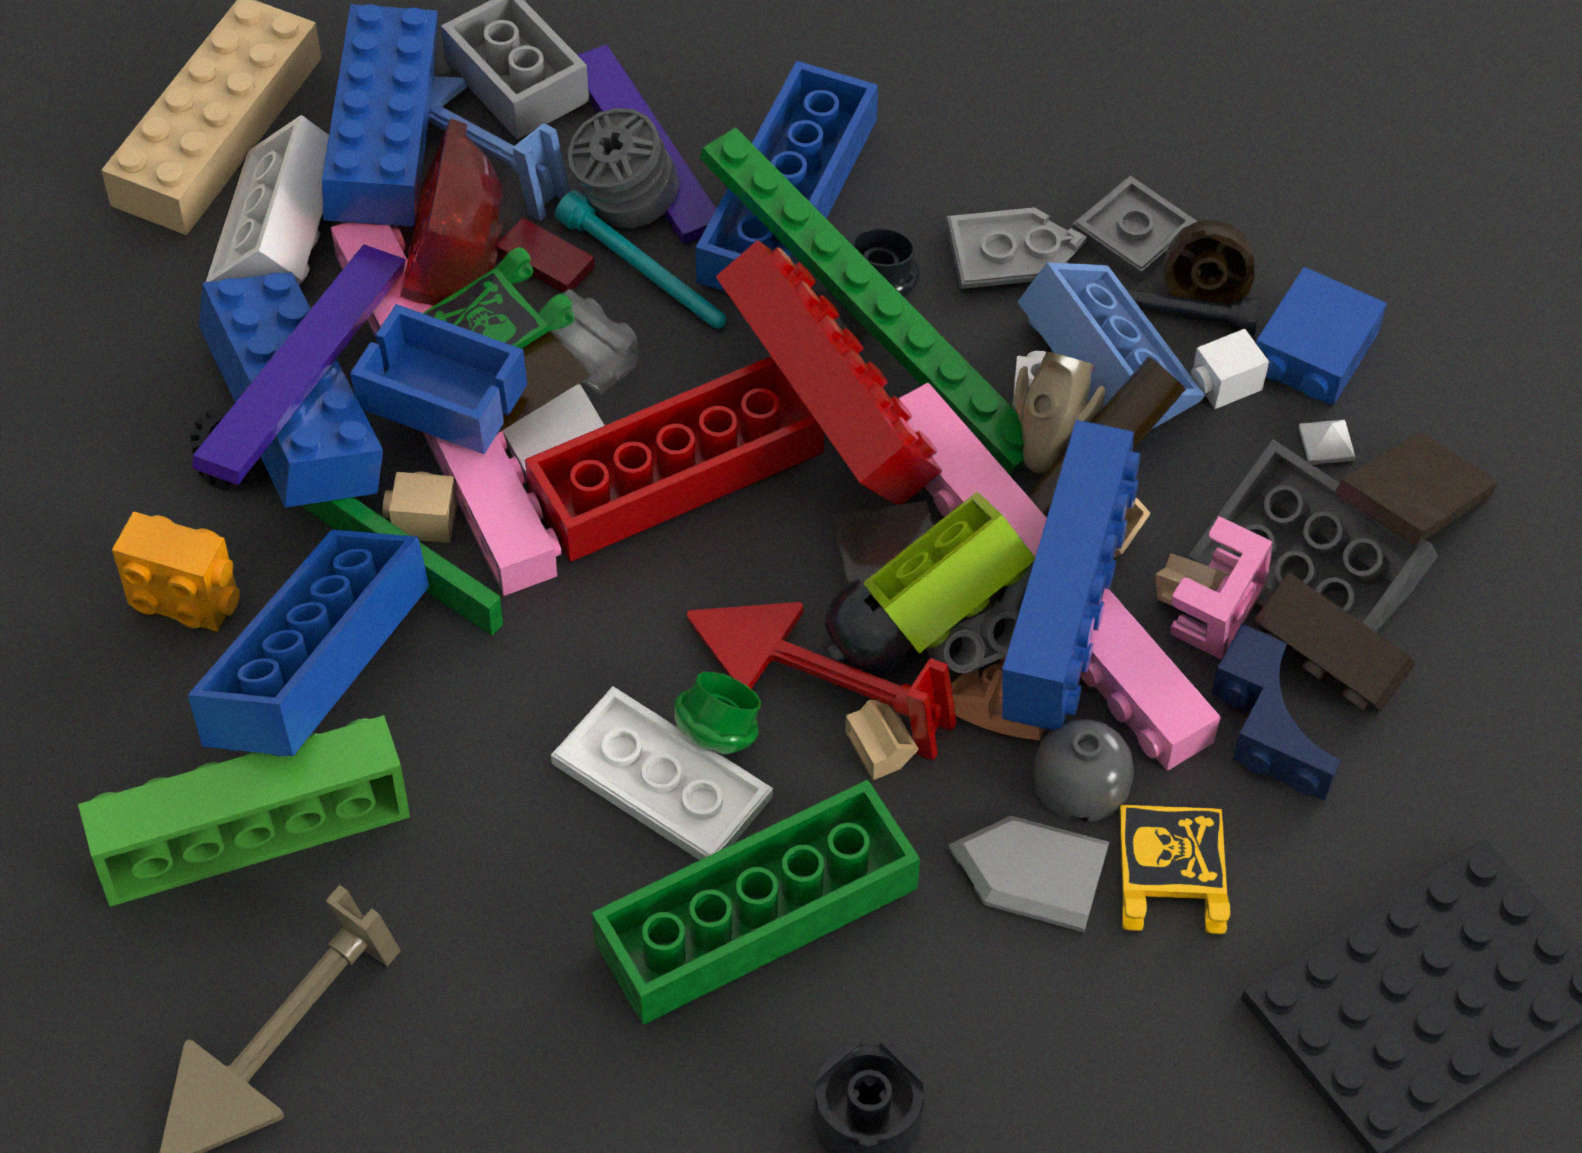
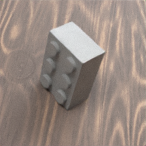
[441,0,589,140]

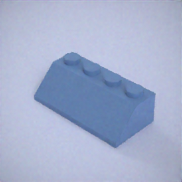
[1018,262,1205,430]

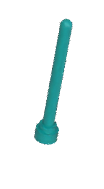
[555,190,727,329]

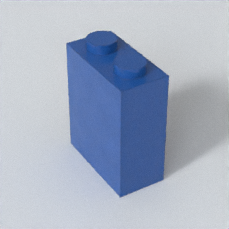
[1256,267,1387,406]

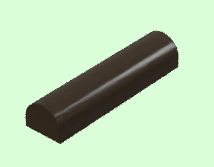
[1027,357,1186,518]

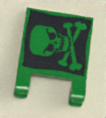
[423,247,575,349]

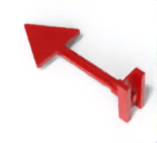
[687,602,957,761]

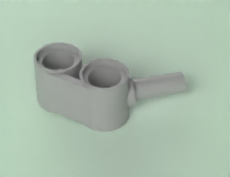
[927,563,1034,674]

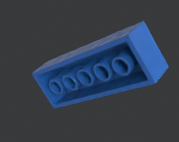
[322,4,438,227]
[696,61,878,292]
[199,272,383,507]
[1002,420,1141,731]
[188,530,429,756]

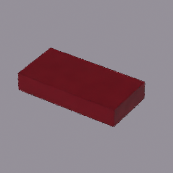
[495,217,595,295]

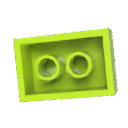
[863,491,1035,653]

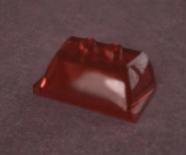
[399,118,503,305]

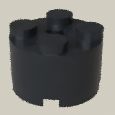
[813,1041,924,1153]

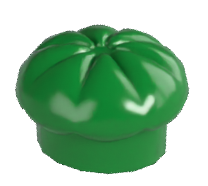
[673,672,761,754]

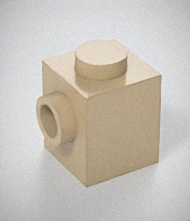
[383,472,457,543]

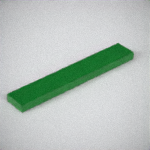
[275,488,503,636]

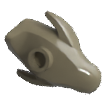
[1015,352,1105,475]

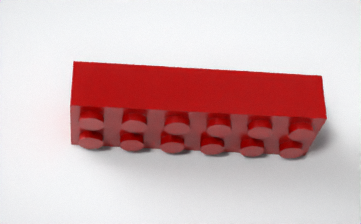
[716,240,942,507]
[525,356,824,562]

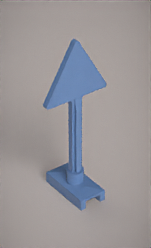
[428,76,570,221]

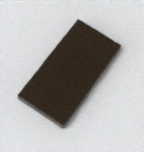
[1335,431,1499,545]

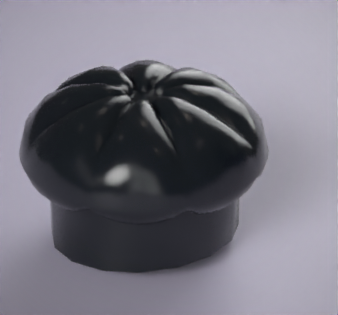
[852,228,920,297]

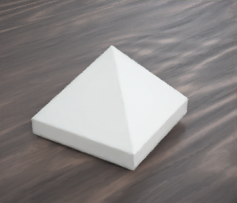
[1298,419,1355,465]

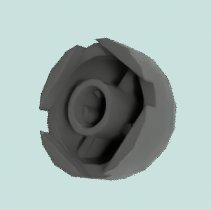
[1032,719,1134,822]

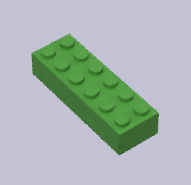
[78,715,410,907]

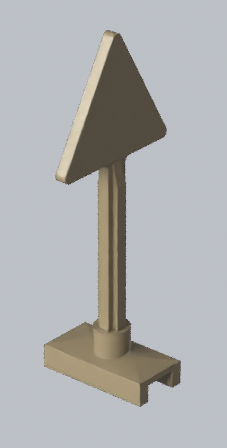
[159,885,401,1153]

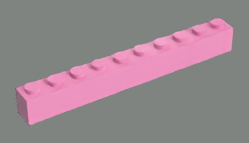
[331,222,561,596]
[899,383,1220,771]

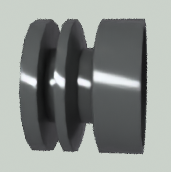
[568,108,679,229]

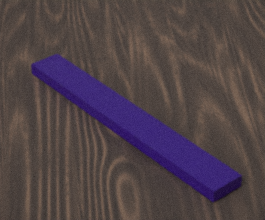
[192,244,406,485]

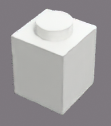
[1191,329,1269,409]

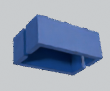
[350,304,528,454]

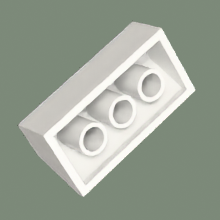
[206,115,329,285]

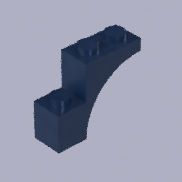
[1211,624,1341,801]

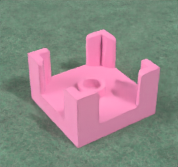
[1170,516,1272,660]

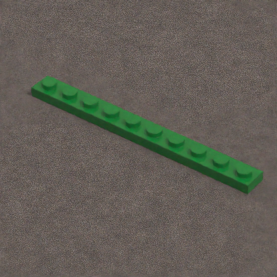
[699,127,1025,476]

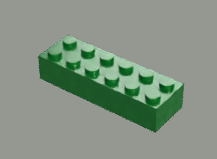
[592,779,920,1025]

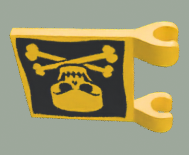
[1119,805,1230,934]

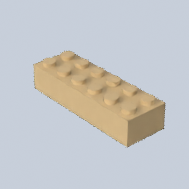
[101,0,322,235]

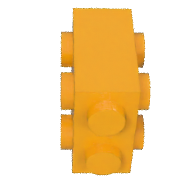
[112,511,240,632]

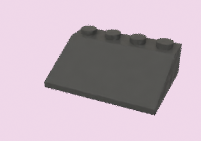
[1188,439,1438,632]

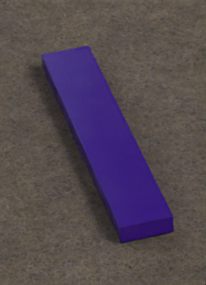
[577,44,716,244]

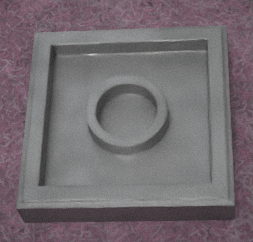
[1072,175,1198,281]

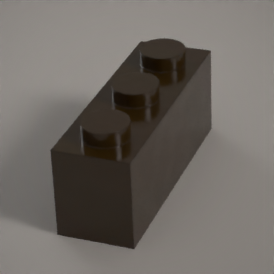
[1254,572,1416,712]

